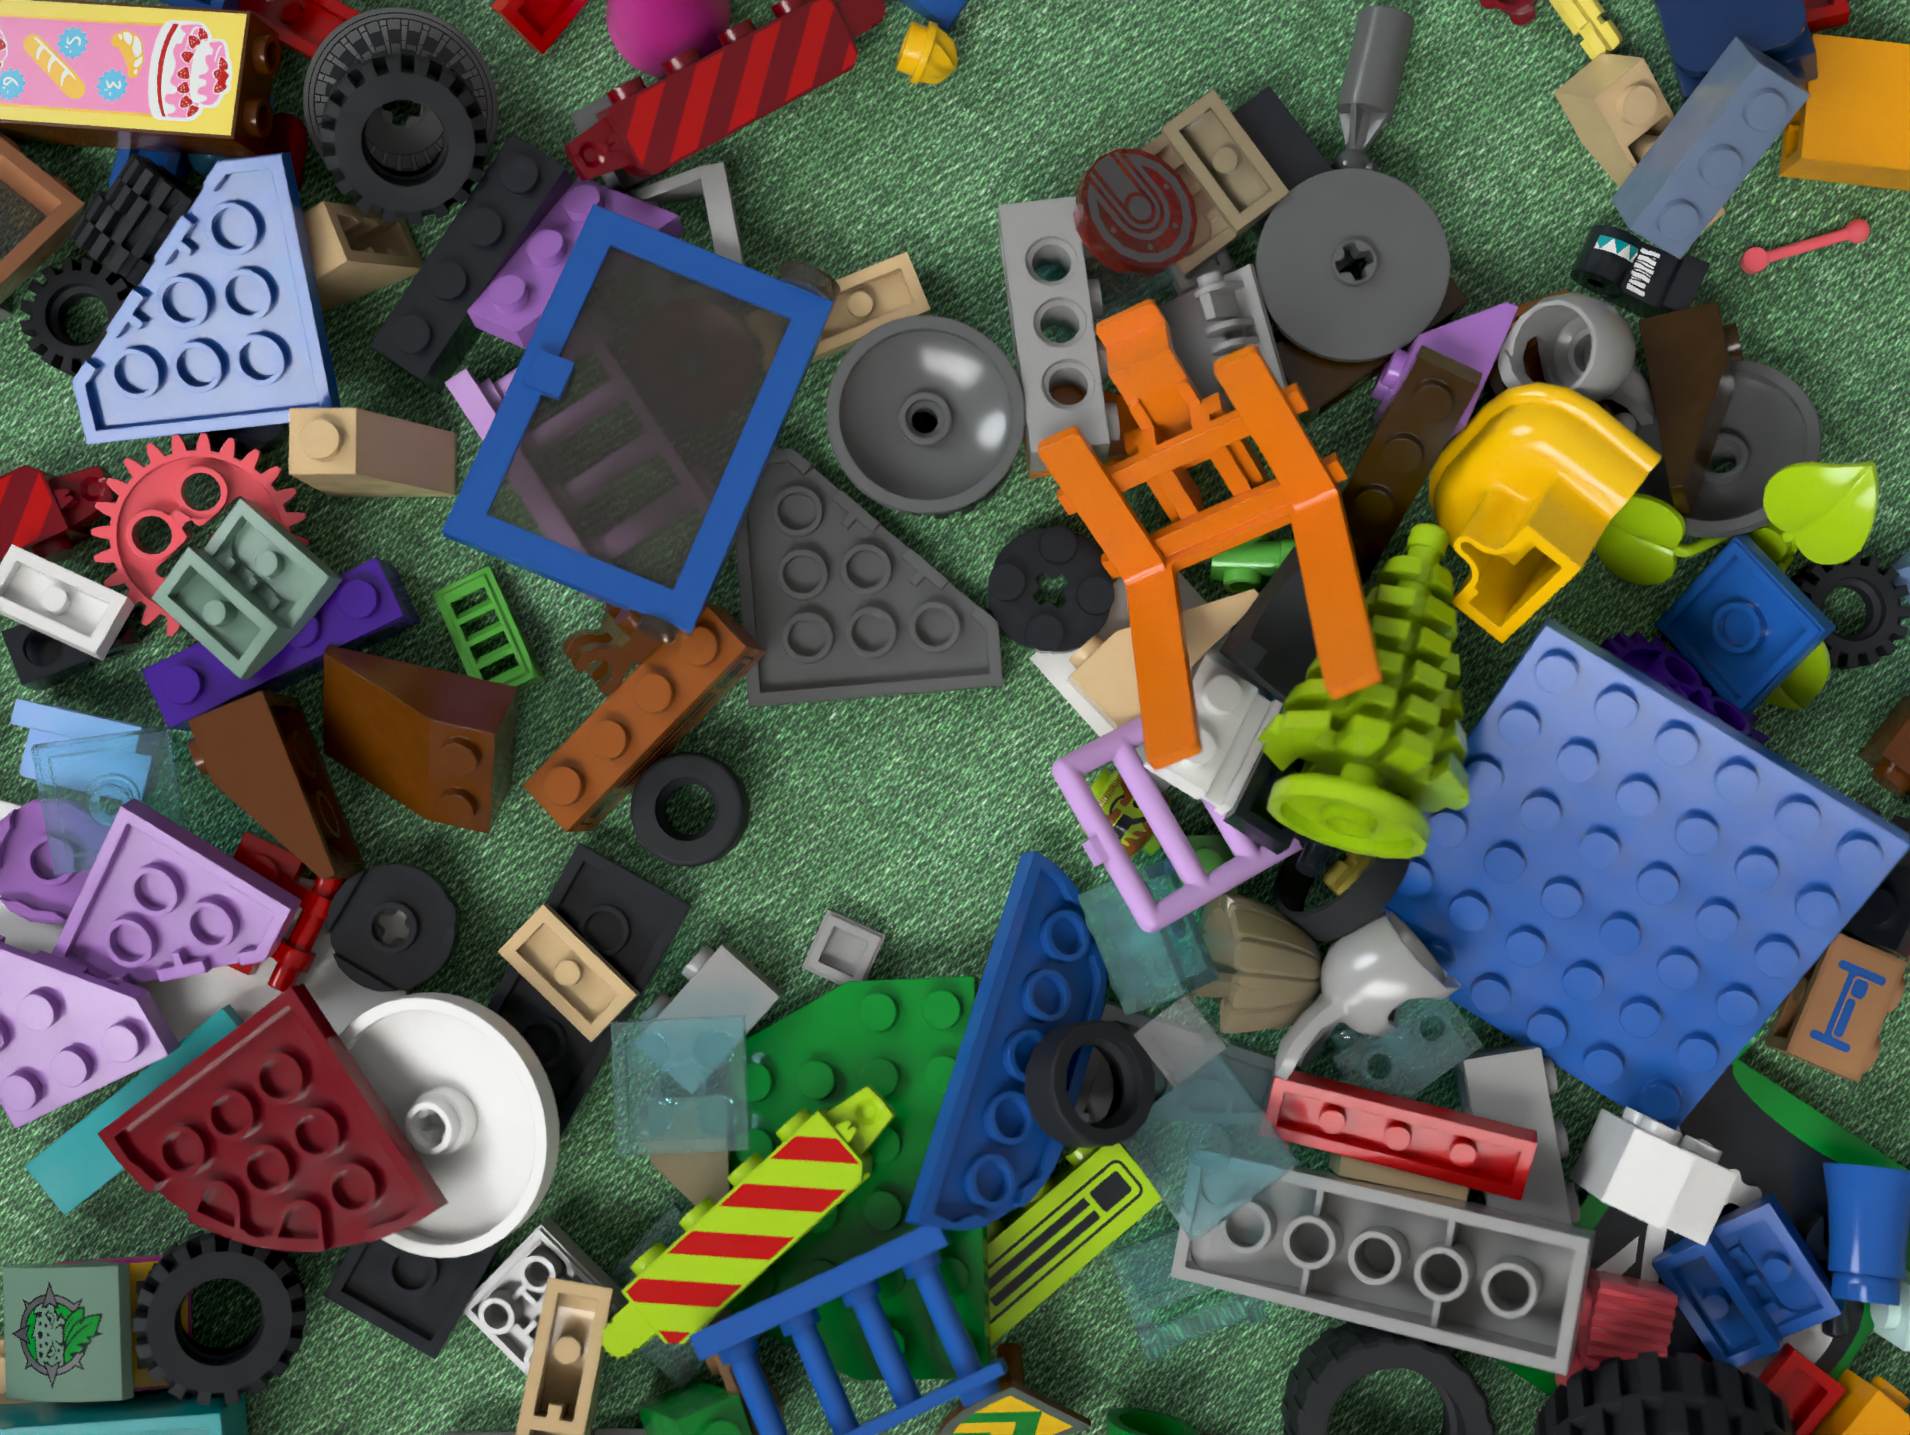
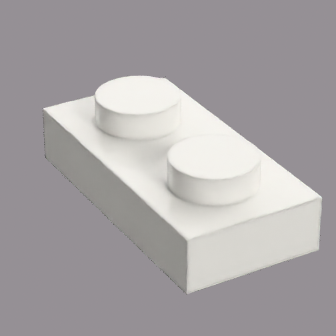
[0,544,135,661]

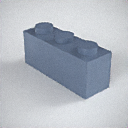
[1611,36,1810,259]

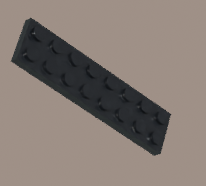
[323,843,693,1359]

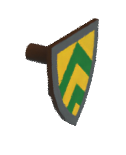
[935,1343,1091,1435]

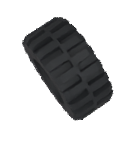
[1535,1351,1796,1435]

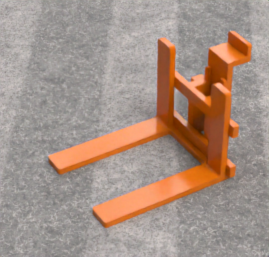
[1037,299,1383,770]

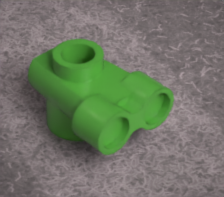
[1210,532,1296,593]

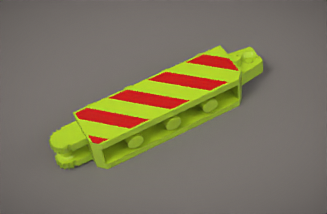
[600,1085,897,1359]

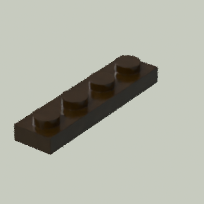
[1341,345,1483,587]

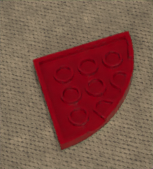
[97,983,449,1252]

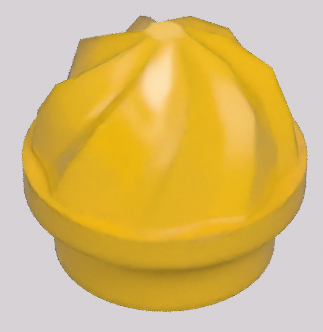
[895,21,958,85]

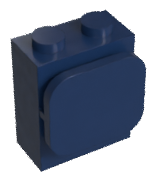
[1653,0,1818,105]

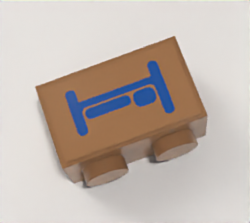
[1764,933,1908,1082]

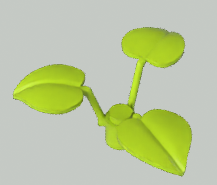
[1594,462,1879,710]

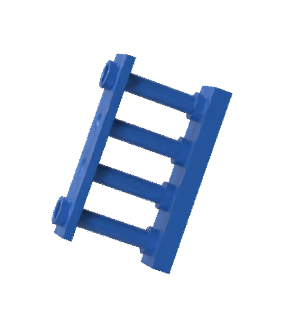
[689,1226,1009,1435]

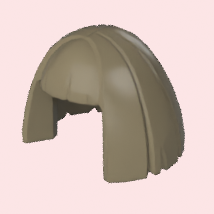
[1192,892,1322,1034]

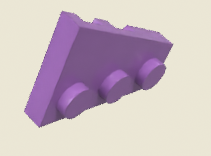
[467,176,685,349]

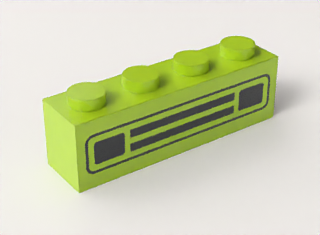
[987,1142,1165,1345]

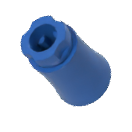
[1822,1163,1910,1306]

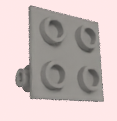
[1158,264,1288,411]

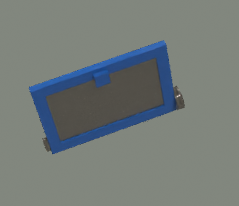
[442,204,840,644]

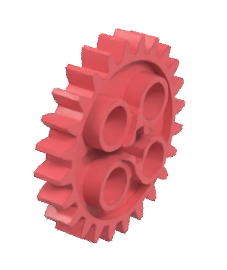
[91,433,310,641]

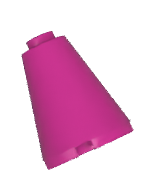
[606,0,730,78]

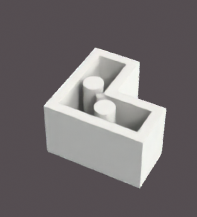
[1569,1106,1738,1246]

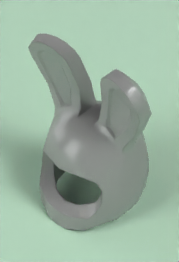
[1498,293,1656,426]
[1274,909,1462,1081]

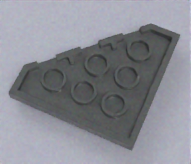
[729,448,1003,708]

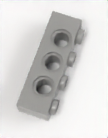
[998,196,1120,472]

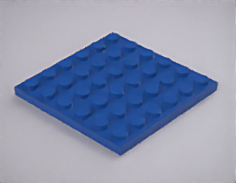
[1381,617,1910,1130]

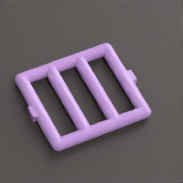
[1052,716,1303,933]

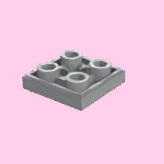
[463,1217,630,1376]

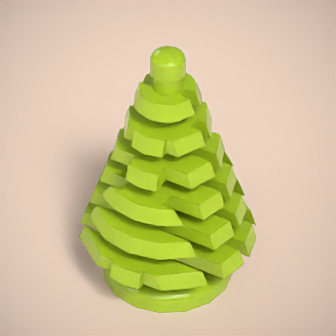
[1257,523,1470,859]

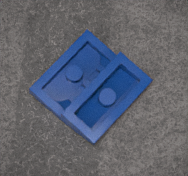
[1651,1192,1844,1368]

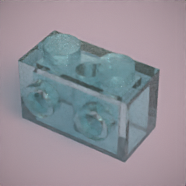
[1077,859,1220,1016]
[1322,997,1483,1099]

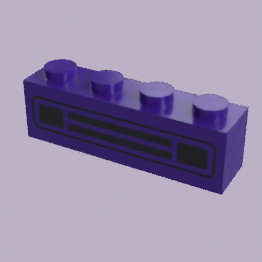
[141,557,421,732]

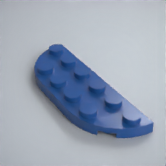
[905,851,1107,1230]

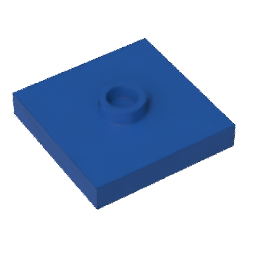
[1653,534,1837,716]

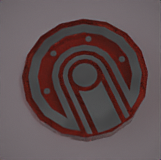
[1073,149,1198,277]

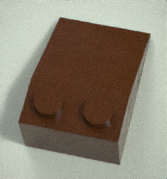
[323,645,518,834]
[188,690,367,880]

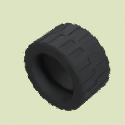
[1281,1321,1496,1435]

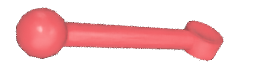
[1740,219,1870,274]

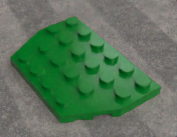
[725,976,991,1380]

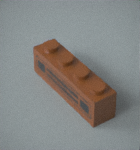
[523,603,767,832]

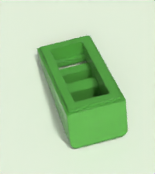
[433,565,546,693]

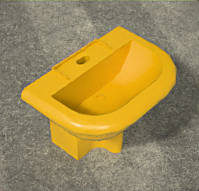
[1428,382,1662,643]

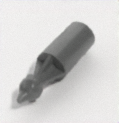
[1328,6,1415,171]

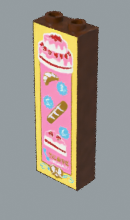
[0,0,282,157]

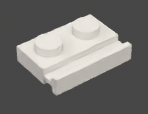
[1143,655,1283,816]

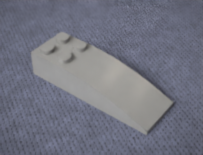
[1170,1147,1596,1375]

